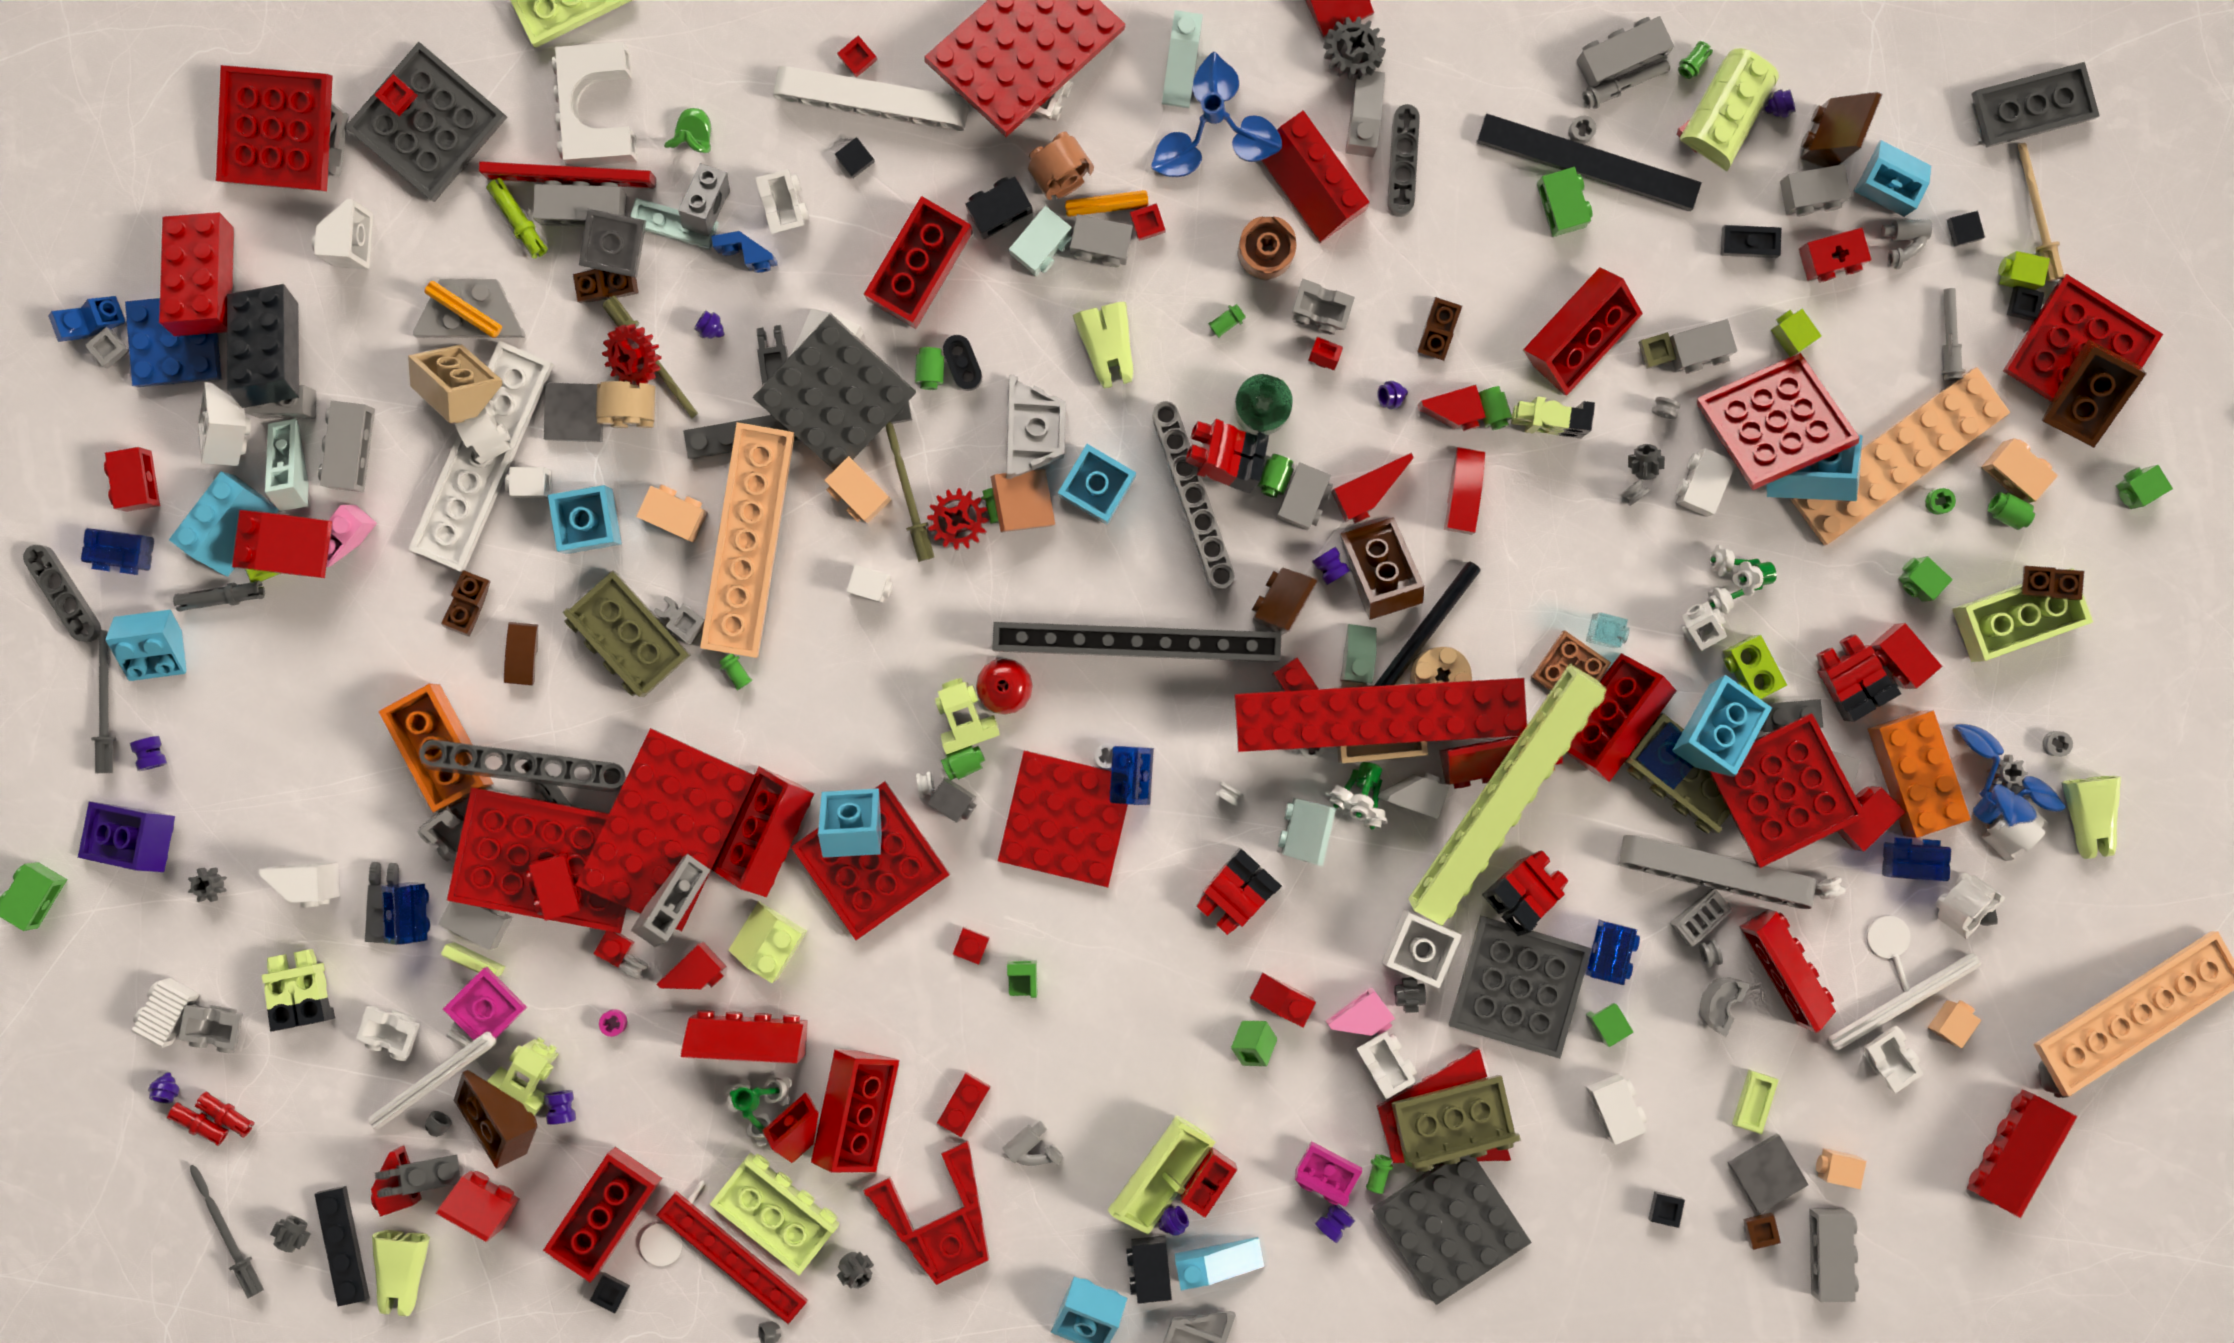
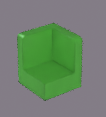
[1007,961,1038,998]
[1586,1003,1634,1047]
[1231,1021,1277,1066]

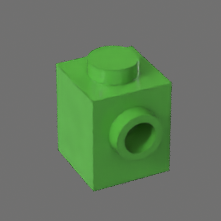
[2116,465,2173,509]
[1898,556,1953,602]

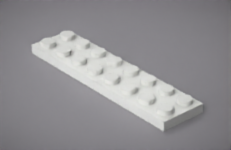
[408,341,554,572]

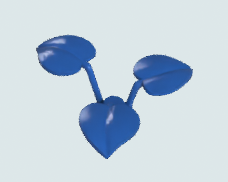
[1151,51,1282,177]
[1953,724,2066,827]

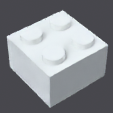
[1382,910,1462,989]

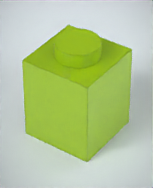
[1998,251,2050,290]
[1771,308,1822,357]

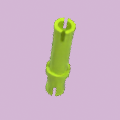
[486,178,548,259]

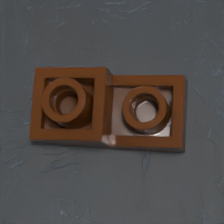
[573,269,639,303]
[1417,297,1462,361]
[2021,566,2084,601]
[441,570,490,637]
[504,622,538,686]

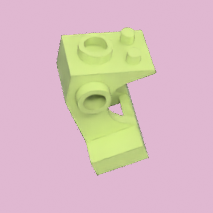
[935,678,1000,754]
[487,1037,559,1116]

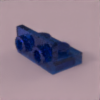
[1110,746,1154,805]

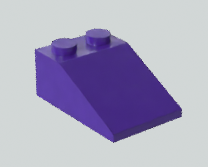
[77,801,175,872]

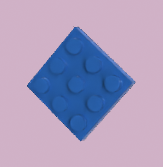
[125,298,222,387]

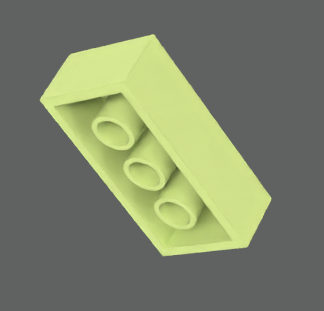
[1952,568,2093,662]

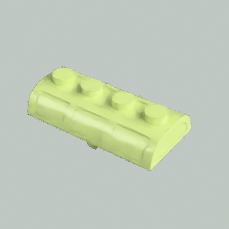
[1680,48,1779,171]
[1108,1116,1216,1235]

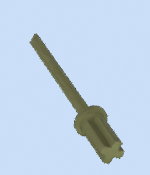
[602,296,698,419]
[885,421,935,562]

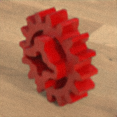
[602,324,662,387]
[927,488,989,551]

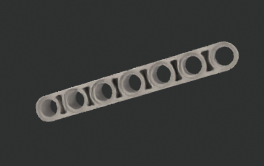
[1153,401,1235,590]
[1619,835,1816,909]

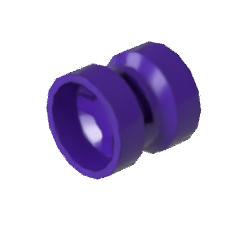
[1312,547,1351,586]
[129,736,167,771]
[544,1090,576,1125]
[1315,1204,1355,1243]

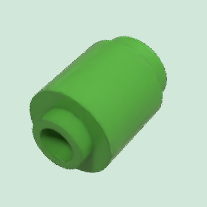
[915,347,944,390]
[1479,386,1513,430]
[1258,454,1294,498]
[1988,492,2035,530]
[941,745,986,780]

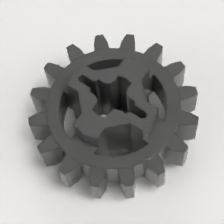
[1323,17,1386,80]

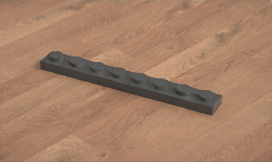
[683,401,912,460]

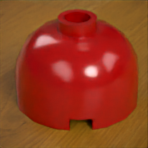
[976,658,1033,715]

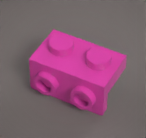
[1295,1141,1362,1207]

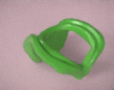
[664,108,711,153]

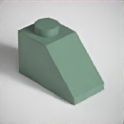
[1340,624,1377,684]

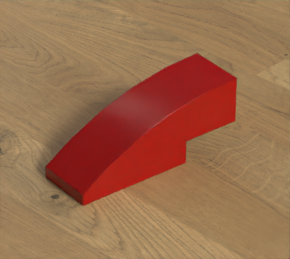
[1444,447,1485,535]

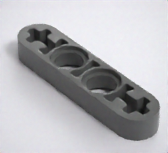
[1388,104,1420,217]
[23,545,101,642]

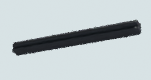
[1374,561,1481,686]

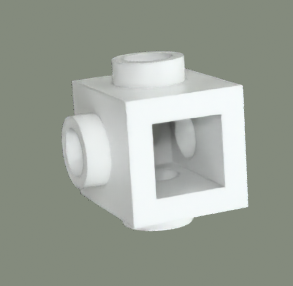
[1682,601,1727,651]

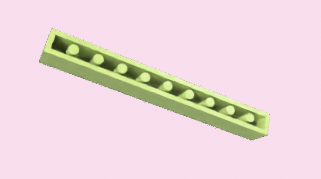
[1408,664,1606,926]

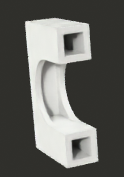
[552,42,638,167]

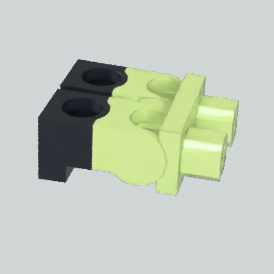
[1511,396,1595,439]
[262,949,335,1032]

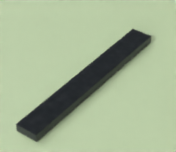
[1476,113,1702,211]

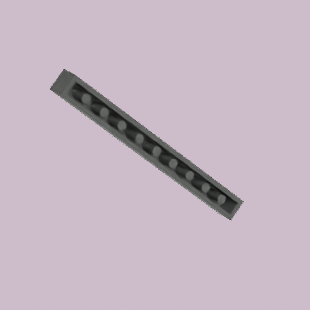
[992,622,1281,662]

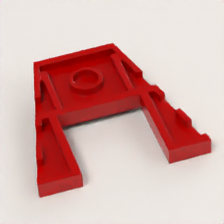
[1376,1048,1511,1163]
[863,1141,990,1285]

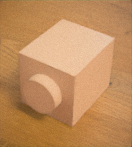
[1928,1000,1981,1048]
[1816,1148,1867,1189]

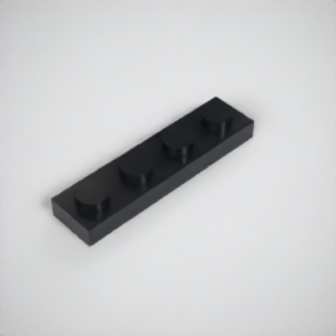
[314,1186,370,1307]

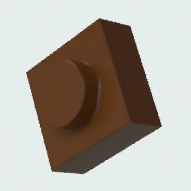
[1743,1212,1781,1250]

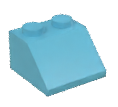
[818,789,882,858]
[1051,1276,1127,1343]

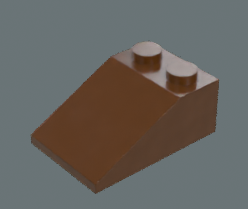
[1800,92,1883,168]
[2042,339,2147,448]
[1340,517,1425,620]
[1251,567,1318,635]
[453,1070,537,1169]

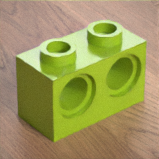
[1723,634,1787,699]

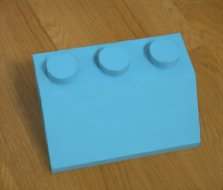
[1766,435,1863,501]
[169,471,279,577]
[1672,675,1772,777]

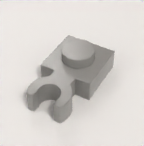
[654,596,705,645]

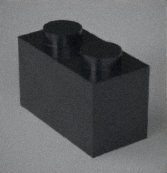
[965,176,1033,240]
[1126,1235,1172,1304]

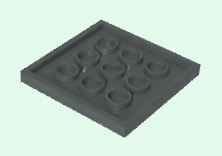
[345,41,508,202]
[753,313,916,470]
[1448,915,1592,1059]
[1372,1155,1532,1305]

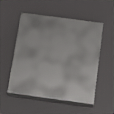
[579,208,647,277]
[544,383,603,442]
[1728,1133,1809,1214]

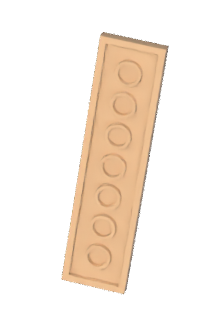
[1791,367,2011,546]
[700,422,795,658]
[2033,931,2234,1096]

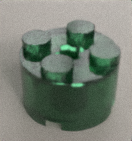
[1234,374,1293,435]

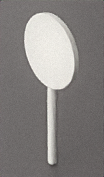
[1867,916,1915,1009]
[640,1181,705,1266]

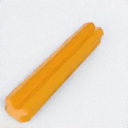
[1065,190,1149,217]
[424,281,502,338]

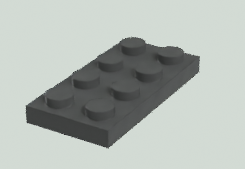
[1971,62,2100,148]

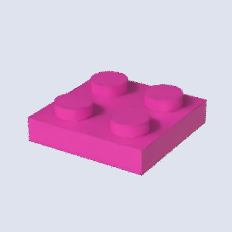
[443,967,528,1041]

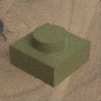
[1638,332,1676,369]

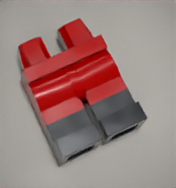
[1185,419,1269,494]
[1816,634,1902,722]
[1196,848,1282,935]
[1482,850,1568,936]

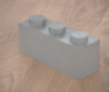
[1577,16,1674,88]
[533,181,627,226]
[318,400,375,492]
[1809,1208,1859,1302]

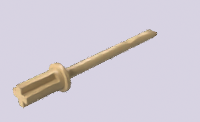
[2017,143,2064,282]

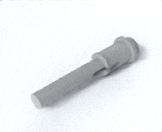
[1583,60,1670,109]
[1941,288,1965,381]

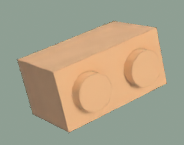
[1981,438,2058,503]
[825,456,892,523]
[636,484,708,543]

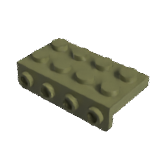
[563,570,691,697]
[1624,713,1730,834]
[1391,1075,1521,1172]

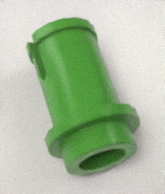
[1678,41,1713,79]
[1208,304,1246,338]
[981,488,999,524]
[719,654,753,691]
[1366,1154,1393,1194]

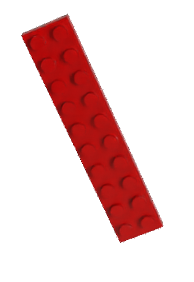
[1234,678,1527,752]

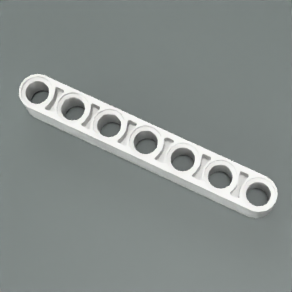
[773,66,969,131]

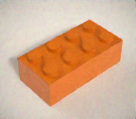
[378,684,494,813]
[1867,710,1971,838]

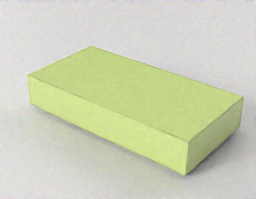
[441,942,505,977]
[1732,1070,1779,1134]

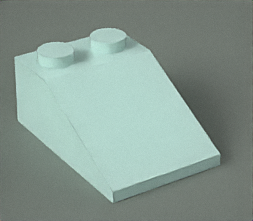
[1278,798,1336,866]

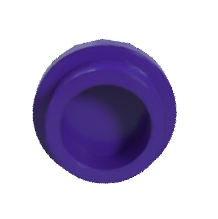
[1764,89,1796,118]
[694,310,725,339]
[1377,380,1408,409]
[148,1072,179,1104]
[1159,1206,1189,1236]

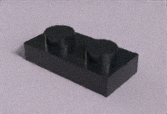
[1721,225,1782,258]

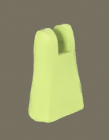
[1072,302,1133,388]
[2061,776,2121,859]
[372,1230,430,1316]

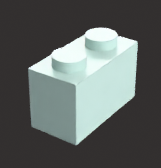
[1009,205,1072,276]

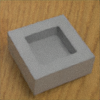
[85,327,129,369]

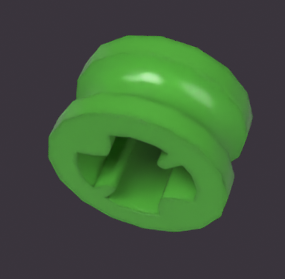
[1925,488,1956,515]

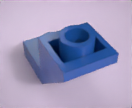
[711,231,778,273]
[48,296,126,342]

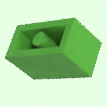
[1537,167,1593,237]
[0,862,68,931]

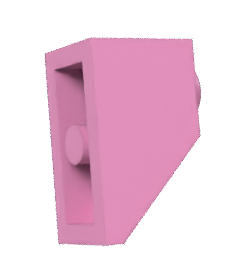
[1326,987,1395,1036]

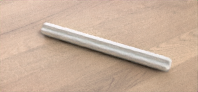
[1828,953,1981,1050]
[368,1032,496,1130]

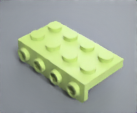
[510,0,632,48]
[709,1152,840,1276]

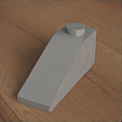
[1345,71,1385,157]
[631,854,710,946]

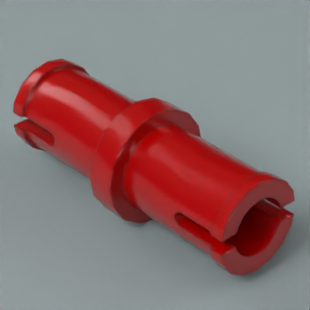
[195,1091,255,1138]
[167,1102,229,1146]

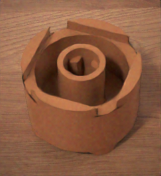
[1028,131,1094,200]
[1237,216,1297,281]

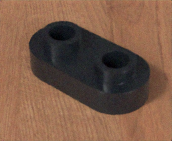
[943,335,982,391]

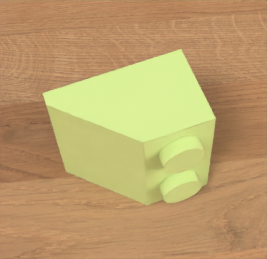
[728,901,807,983]

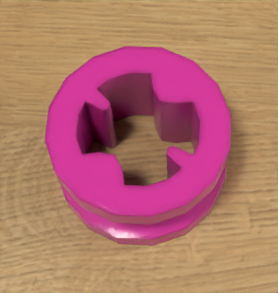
[599,1009,628,1037]

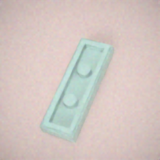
[630,198,719,250]

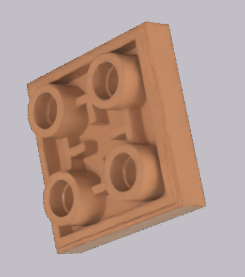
[990,469,1056,532]
[1531,630,1611,691]

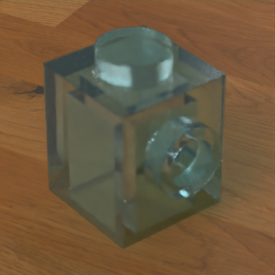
[1586,612,1630,648]

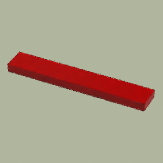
[479,161,656,189]
[656,1191,808,1324]

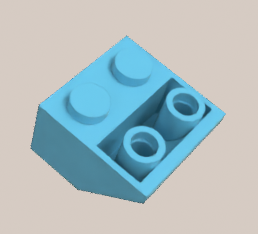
[1854,140,1931,217]
[105,609,187,681]

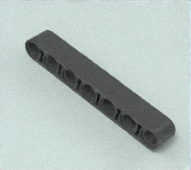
[419,740,625,792]

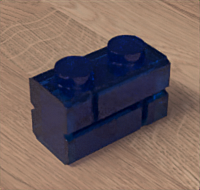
[81,528,154,575]
[1882,837,1951,881]
[382,882,430,945]
[1586,919,1640,985]

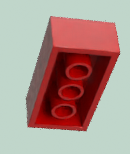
[863,196,973,329]
[159,212,234,336]
[542,1146,663,1283]

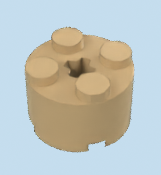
[596,381,655,428]
[1410,647,1472,684]

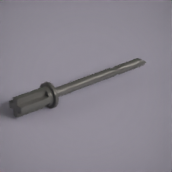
[91,630,116,774]
[190,1165,264,1299]

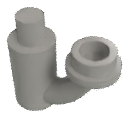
[1881,219,1932,269]
[1002,1121,1063,1166]

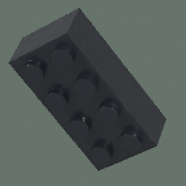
[227,284,299,408]

